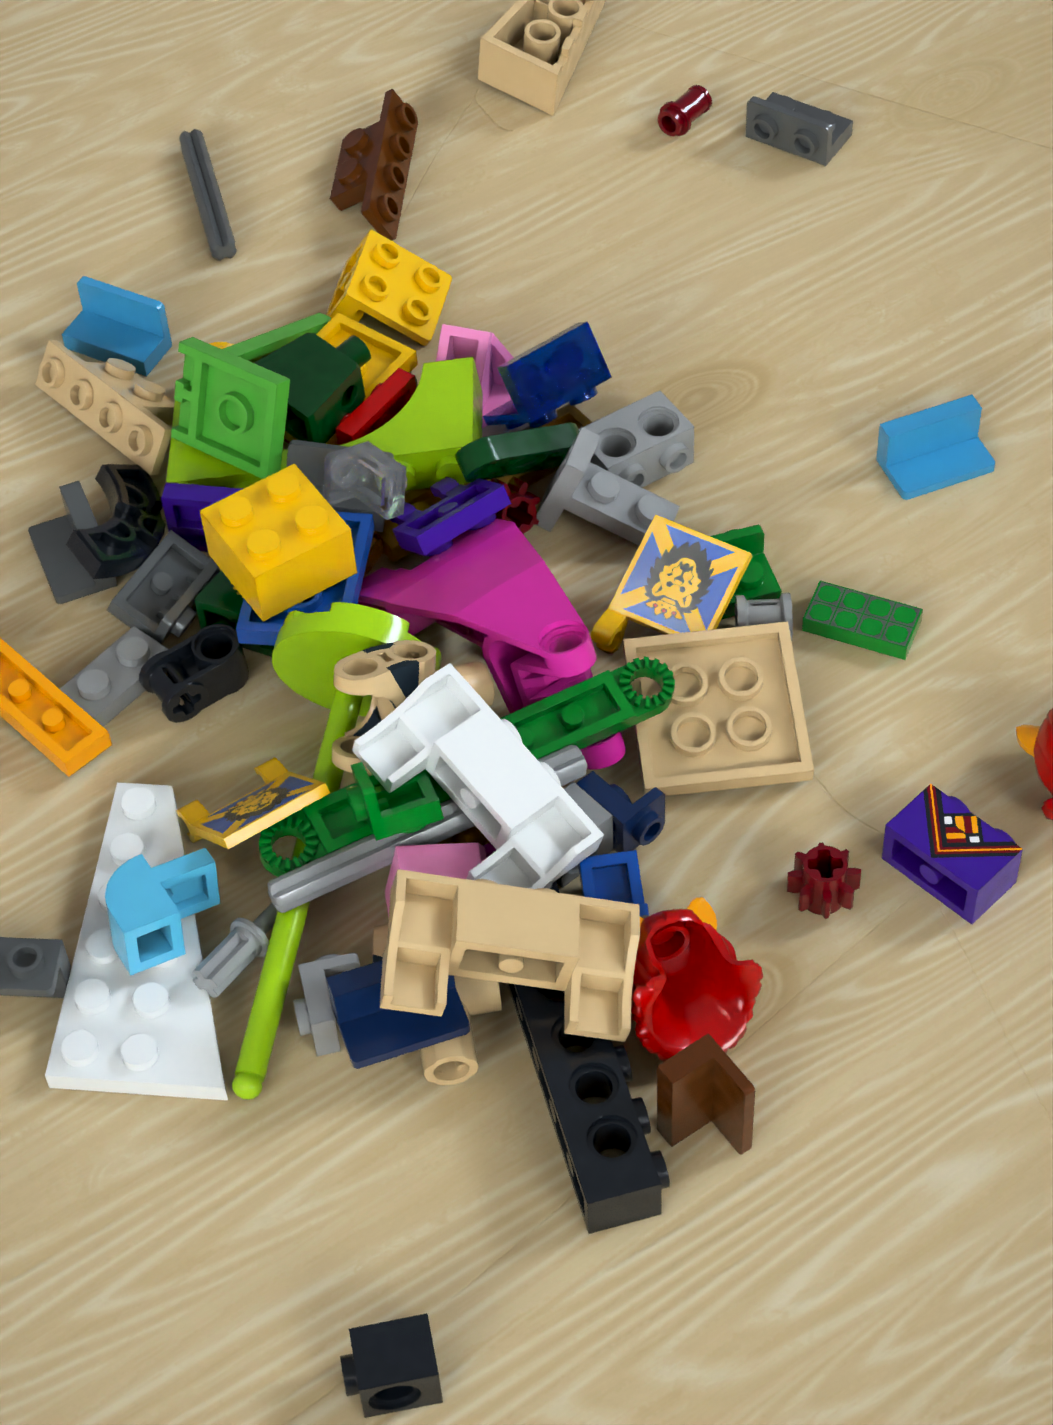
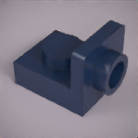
[576,771,665,852]

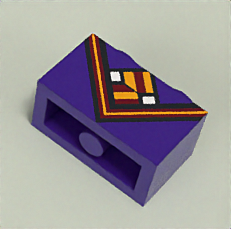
[882,784,1023,924]

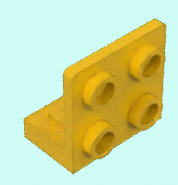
[326,229,452,346]

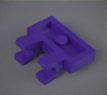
[387,477,511,556]

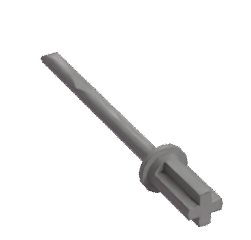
[193,903,277,998]

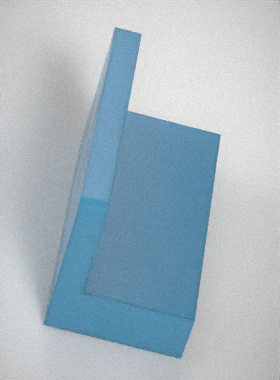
[62,276,172,377]
[876,395,995,500]

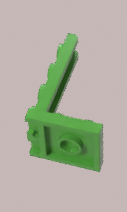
[171,312,331,479]

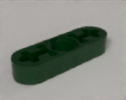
[455,423,579,482]

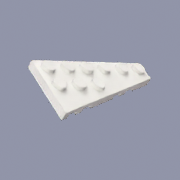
[45,782,228,1100]

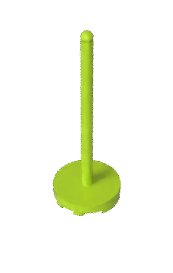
[232,602,442,1100]

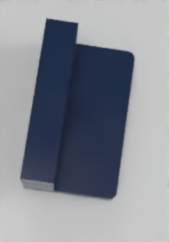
[326,960,470,1069]

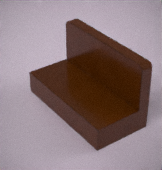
[657,1033,755,1155]

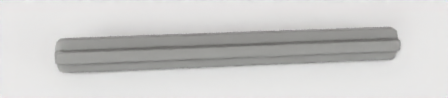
[267,745,588,913]

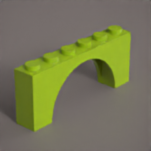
[166,357,483,492]

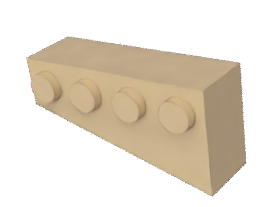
[478,0,606,116]

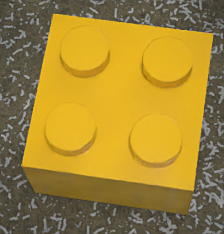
[200,463,357,622]

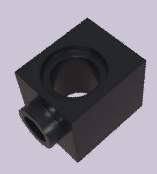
[340,1313,443,1418]

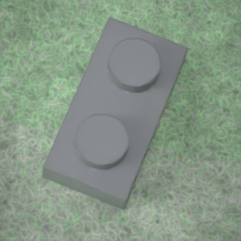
[60,626,168,727]

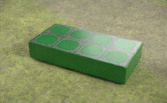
[802,580,923,660]

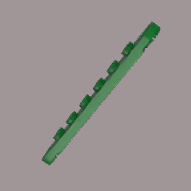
[259,657,675,877]

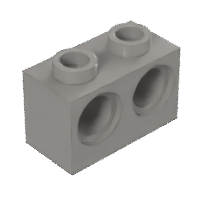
[579,390,694,488]

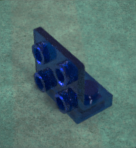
[483,321,612,430]

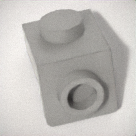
[293,953,361,1056]

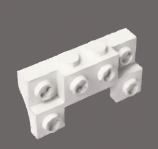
[352,663,604,889]

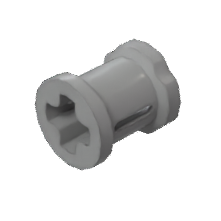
[735,593,793,641]

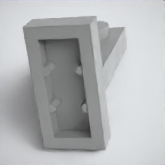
[536,427,680,546]

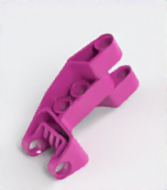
[358,519,626,770]

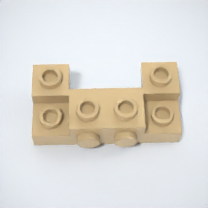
[380,869,640,1042]

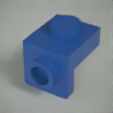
[578,850,649,918]

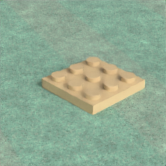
[623,621,814,796]

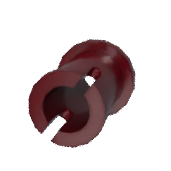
[658,85,712,137]

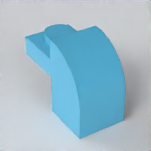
[105,847,220,976]

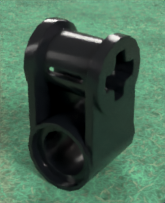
[139,624,249,723]

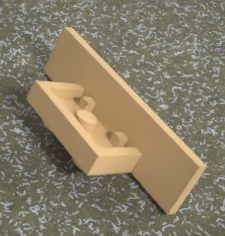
[35,340,175,475]

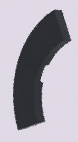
[66,464,166,579]

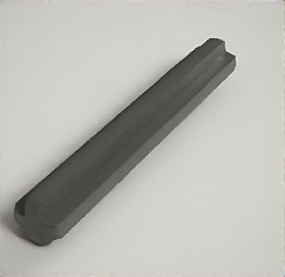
[179,129,237,260]

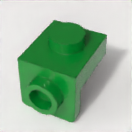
[346,762,444,841]

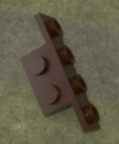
[330,89,418,241]

